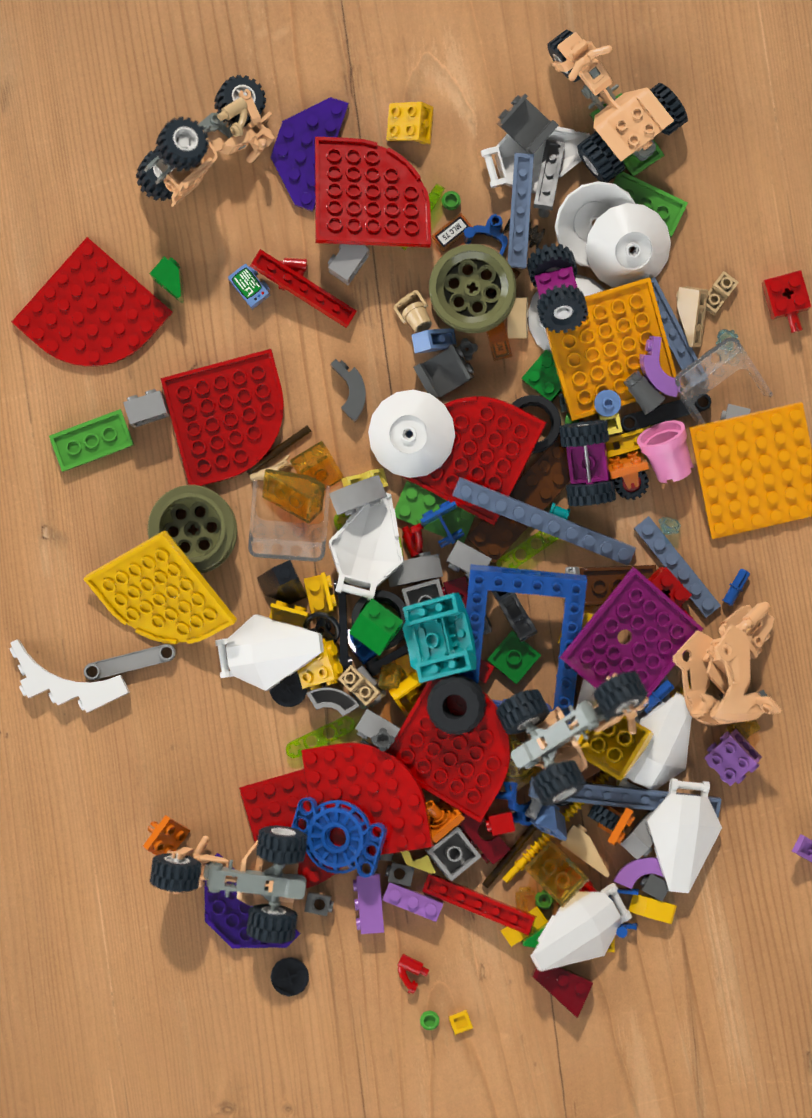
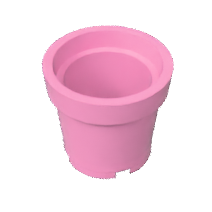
[637,420,694,483]

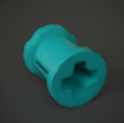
[549,502,571,519]

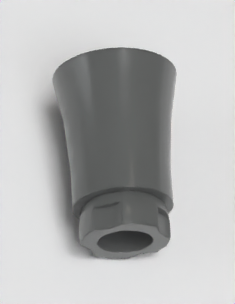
[624,371,665,415]

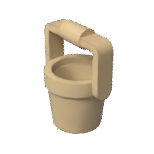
[394,290,432,333]

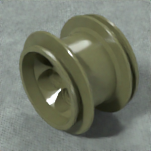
[429,244,516,333]
[147,485,237,574]

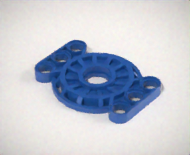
[291,797,387,878]

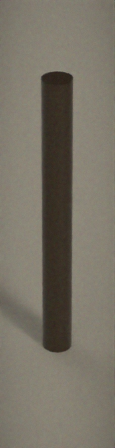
[246,425,311,475]
[482,824,537,888]

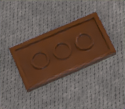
[579,565,656,606]

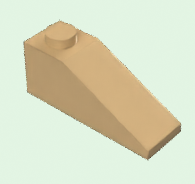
[676,286,708,347]
[560,824,610,878]

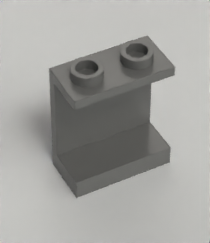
[497,94,559,154]
[413,344,475,399]

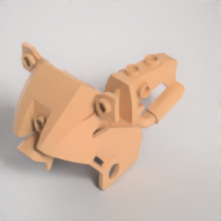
[673,602,781,725]

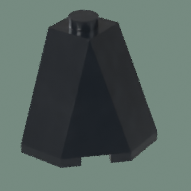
[257,560,307,605]

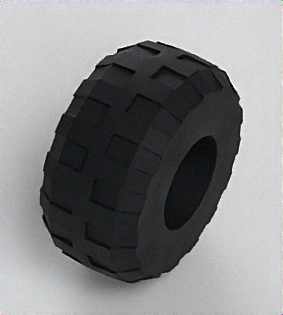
[427,675,486,735]

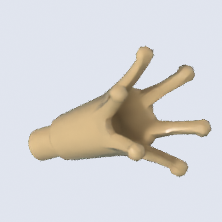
[250,455,296,483]

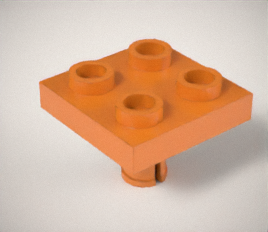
[426,800,465,843]
[143,815,191,855]

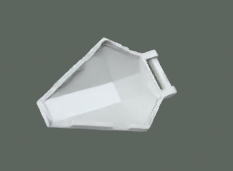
[481,127,590,194]
[328,493,403,601]
[215,614,324,691]
[616,692,692,790]
[646,778,722,893]
[530,883,632,971]

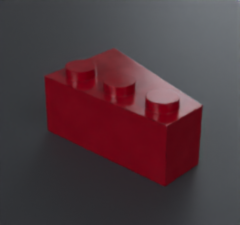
[532,966,593,1018]

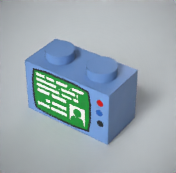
[228,263,270,309]

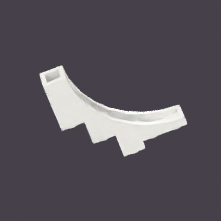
[10,639,130,713]

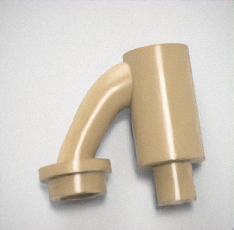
[217,97,248,137]

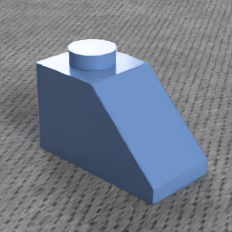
[411,328,457,353]
[530,805,567,841]

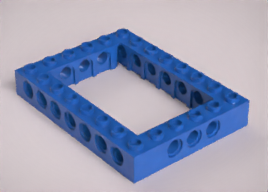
[459,564,587,725]

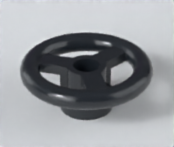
[303,612,341,643]

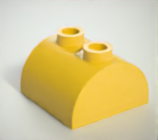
[388,671,428,718]

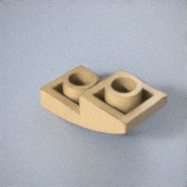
[706,271,739,315]
[507,297,529,338]
[338,665,381,707]

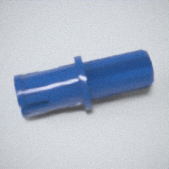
[722,569,750,606]
[644,680,674,714]

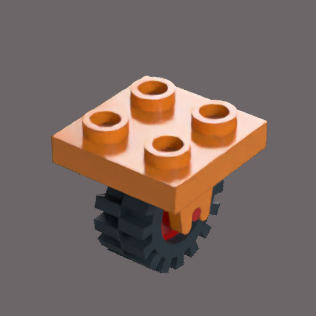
[608,451,649,500]
[587,804,636,846]

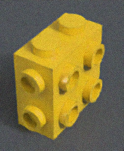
[298,638,343,691]

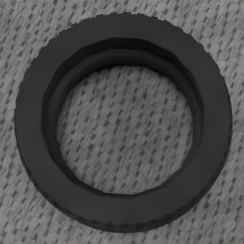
[512,395,561,454]
[351,590,406,650]

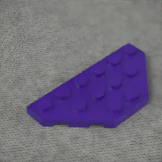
[271,97,349,212]
[204,853,301,948]

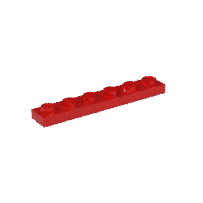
[249,249,357,328]
[422,873,537,935]

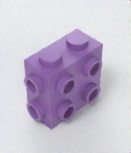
[704,729,762,786]

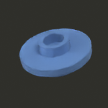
[594,390,621,417]

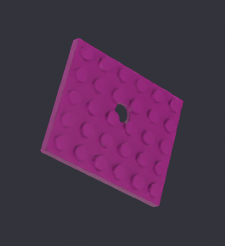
[560,567,703,712]

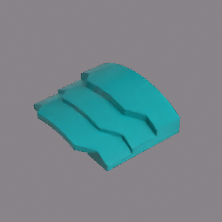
[402,593,476,683]

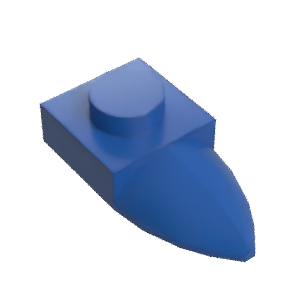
[347,629,377,665]

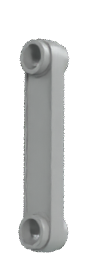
[84,644,176,680]

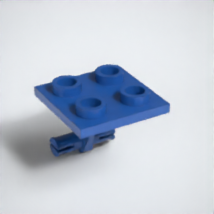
[420,501,465,549]

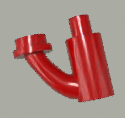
[278,258,307,291]
[401,523,424,558]
[397,954,429,994]

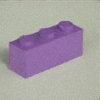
[353,873,384,934]
[382,882,443,922]

